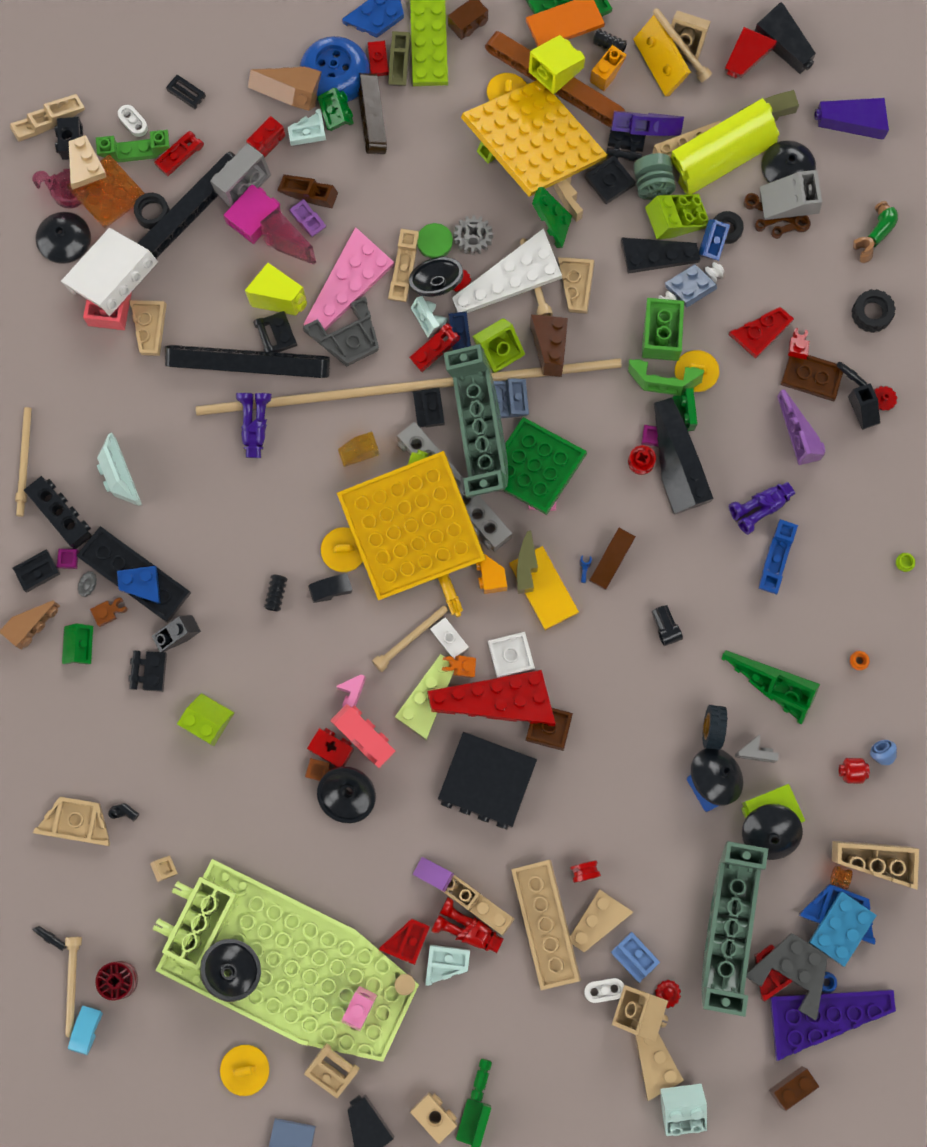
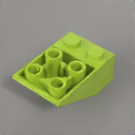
[645,194,709,239]

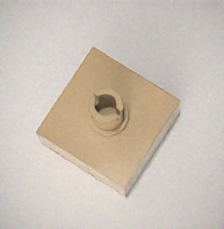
[671,11,711,60]
[612,985,668,1042]

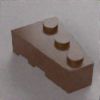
[530,314,568,377]

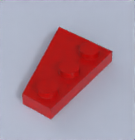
[728,307,794,359]

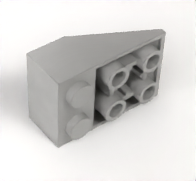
[760,170,822,220]

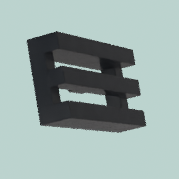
[166,75,206,109]

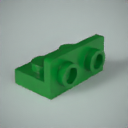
[318,87,354,131]
[672,388,698,431]

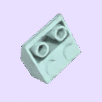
[660,1084,707,1136]

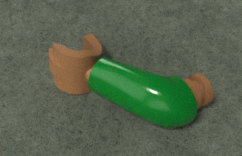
[853,201,898,263]

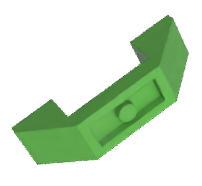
[96,130,170,162]
[628,359,704,396]

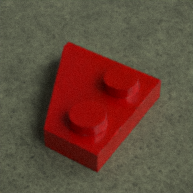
[379,919,430,965]
[754,944,793,1002]

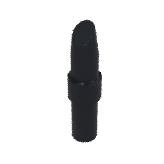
[837,362,867,387]
[32,926,66,951]

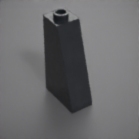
[755,2,816,74]

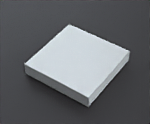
[488,632,535,678]

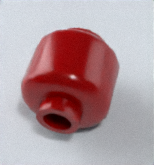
[838,758,870,784]

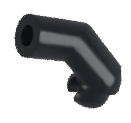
[108,803,139,822]

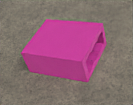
[223,184,282,244]

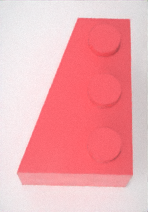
[330,704,395,768]

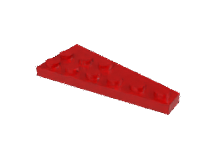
[427,670,556,726]

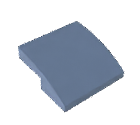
[494,378,529,418]
[269,1118,316,1147]

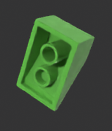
[642,298,684,361]

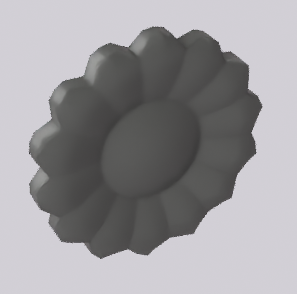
[78,571,97,597]

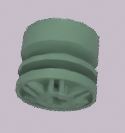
[633,153,676,200]

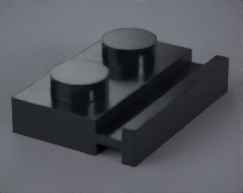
[413,388,445,428]
[12,549,60,593]

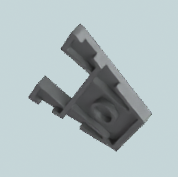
[303,297,379,367]
[746,933,828,1020]

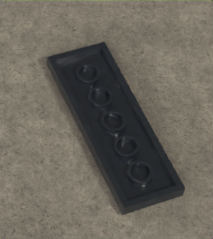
[76,526,191,623]

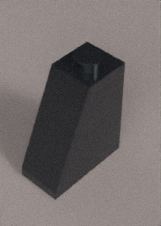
[348,1095,395,1147]

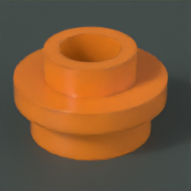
[849,651,870,671]

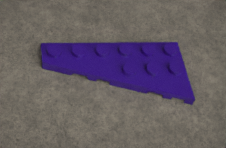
[770,990,896,1061]

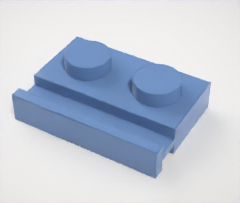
[610,932,660,983]

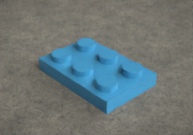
[808,892,877,967]

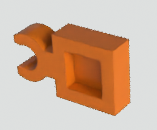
[442,655,476,678]

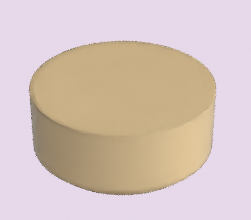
[395,974,415,995]

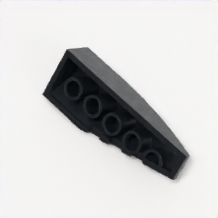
[654,397,714,514]

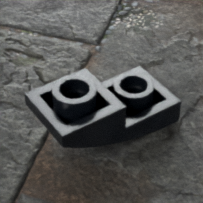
[308,573,353,603]

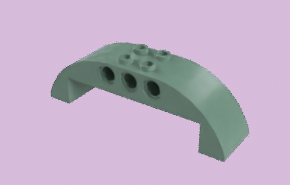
[444,344,508,498]
[702,841,768,1017]

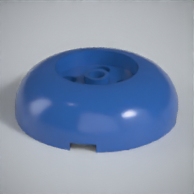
[300,36,370,102]

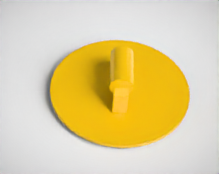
[487,73,527,101]
[675,350,719,392]
[321,527,363,572]
[220,1045,269,1096]

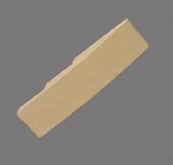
[10,94,85,142]
[553,176,583,222]

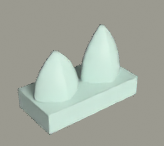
[411,296,448,338]

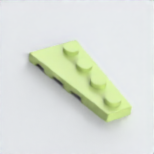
[395,654,454,740]

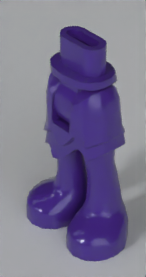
[236,393,272,458]
[728,482,795,535]

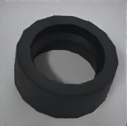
[134,192,170,230]

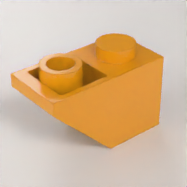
[590,45,627,91]
[476,554,507,594]

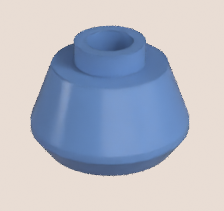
[870,740,897,765]

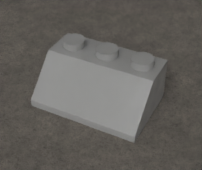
[210,143,271,207]

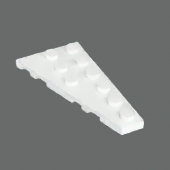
[452,228,562,313]

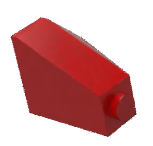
[725,27,777,79]

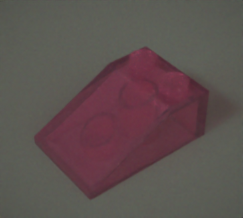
[260,209,316,265]

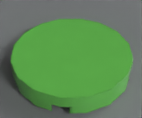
[417,223,453,259]

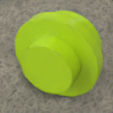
[896,553,915,572]

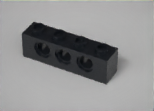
[24,476,92,549]

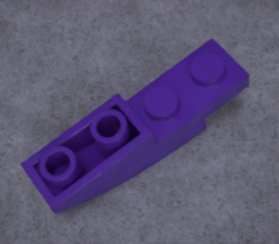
[611,111,684,136]

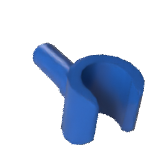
[580,555,592,583]

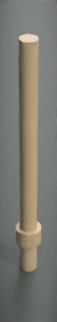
[15,407,32,517]

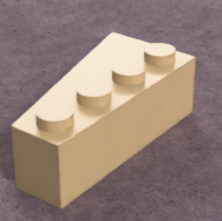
[831,841,919,890]

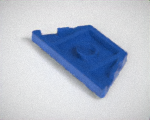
[342,0,404,38]
[799,884,876,945]

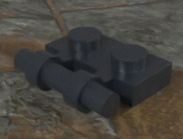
[606,130,646,162]
[128,651,167,692]

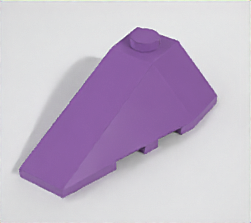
[777,389,825,465]

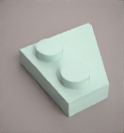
[288,108,326,146]
[425,945,470,986]

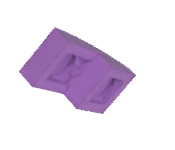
[289,199,326,237]
[412,857,454,892]

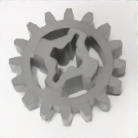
[454,215,493,255]

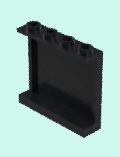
[438,732,537,830]

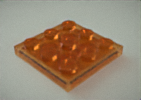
[67,154,145,228]

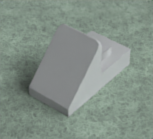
[735,735,779,763]

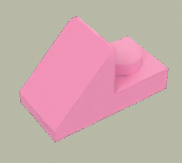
[336,675,366,707]

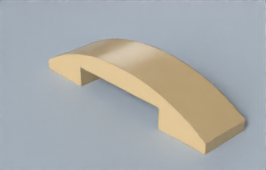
[388,229,419,302]

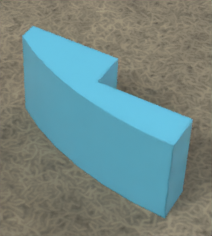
[68,1006,103,1055]

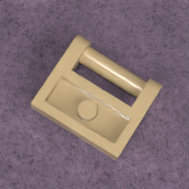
[304,1043,360,1098]

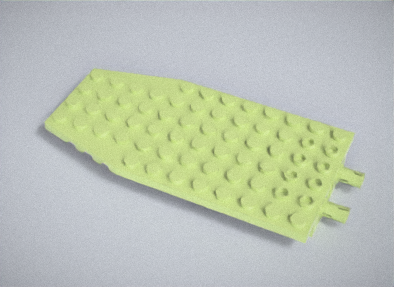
[153,859,419,1062]

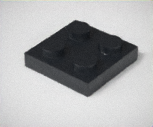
[585,155,636,204]

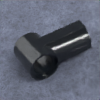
[652,605,683,646]

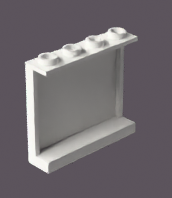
[61,228,158,316]

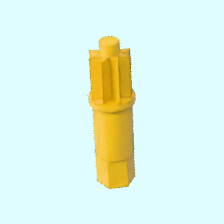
[438,574,463,617]

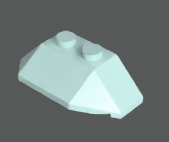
[97,433,142,506]

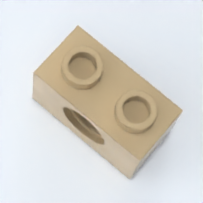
[410,1092,457,1144]

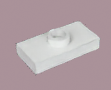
[430,617,469,659]

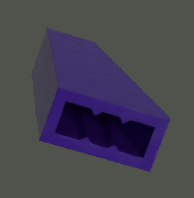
[814,98,889,139]

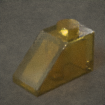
[338,431,379,467]

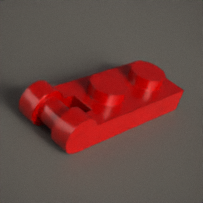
[154,131,204,176]
[409,323,460,372]

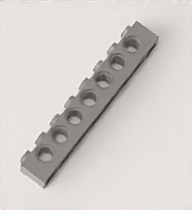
[397,422,512,552]

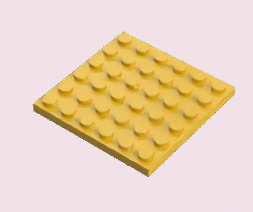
[461,80,607,197]
[337,451,486,600]

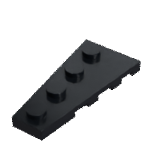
[621,237,700,274]

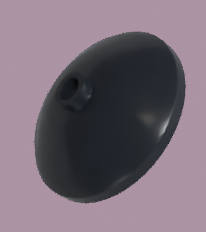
[761,141,816,183]
[36,212,91,263]
[409,257,463,297]
[691,748,743,806]
[317,766,376,823]
[742,804,803,860]
[200,939,261,1002]

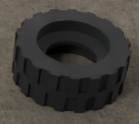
[851,289,896,333]

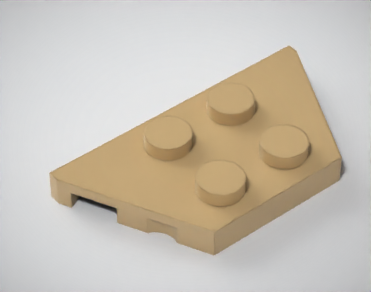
[33,797,110,846]

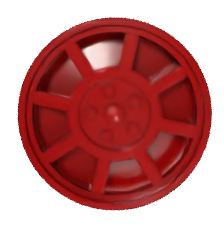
[628,445,656,475]
[570,860,601,883]

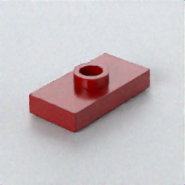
[368,40,389,76]

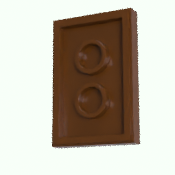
[780,355,843,402]

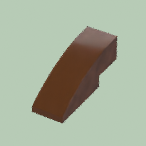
[277,174,338,208]
[589,527,636,590]

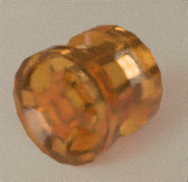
[830,865,853,890]

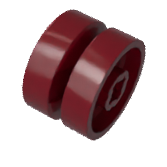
[95,961,138,1001]

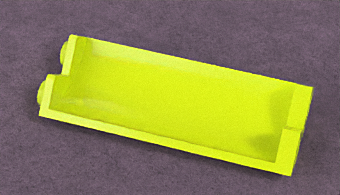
[671,98,779,194]

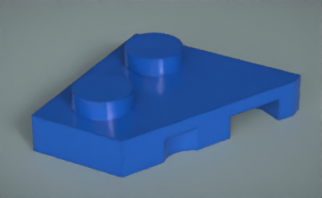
[117,566,160,604]

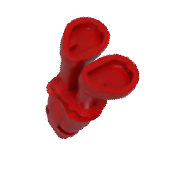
[431,897,504,953]

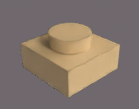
[150,856,178,882]

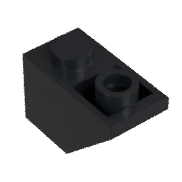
[848,383,880,430]
[152,615,201,653]

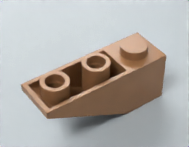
[0,600,60,650]

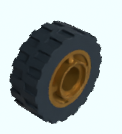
[702,705,728,750]

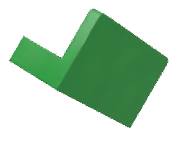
[62,623,93,665]
[456,1099,491,1147]

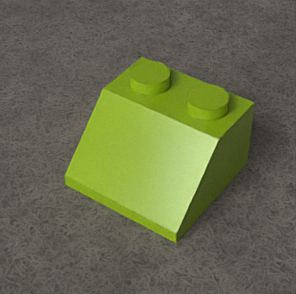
[472,318,526,373]
[177,693,234,746]

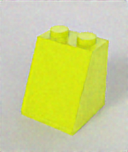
[529,35,585,94]
[245,263,307,316]

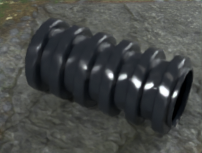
[593,29,627,52]
[264,574,288,612]

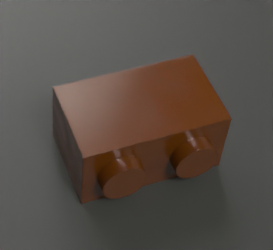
[448,0,488,40]
[769,1066,819,1111]

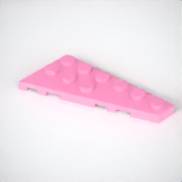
[304,227,394,331]

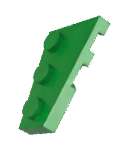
[532,187,572,248]

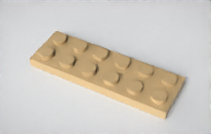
[511,860,581,990]

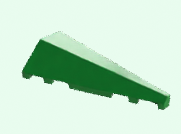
[721,650,820,725]

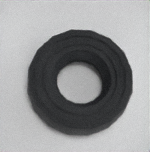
[713,211,744,244]

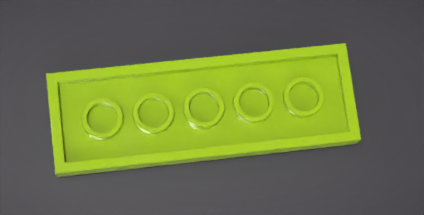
[410,0,448,86]

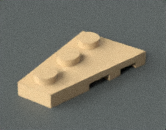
[69,135,107,190]
[558,257,595,314]
[129,300,167,356]
[570,889,633,952]
[635,1033,684,1101]

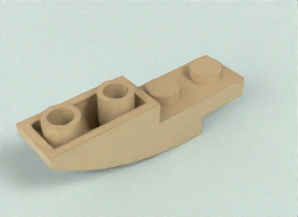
[441,875,515,936]

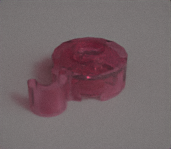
[32,169,88,208]

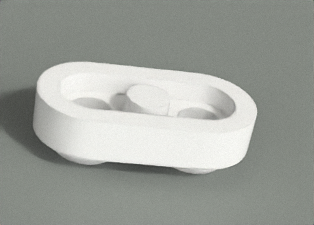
[118,105,148,137]
[584,978,624,1003]

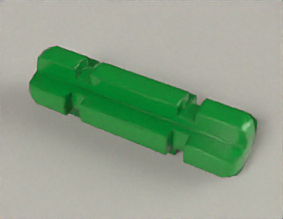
[471,1059,492,1101]

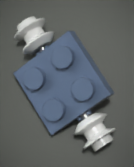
[659,262,724,308]

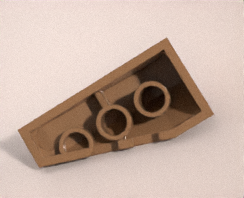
[248,66,322,111]

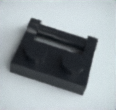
[253,311,297,353]

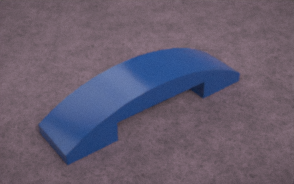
[758,519,798,595]

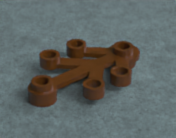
[744,193,811,239]

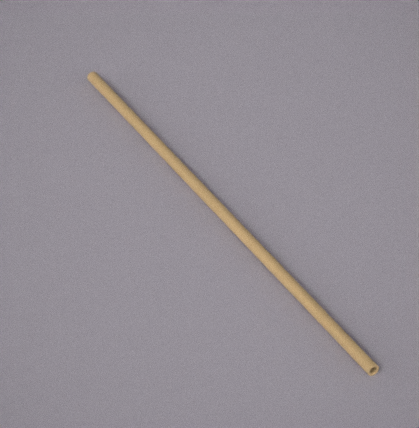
[196,358,622,416]

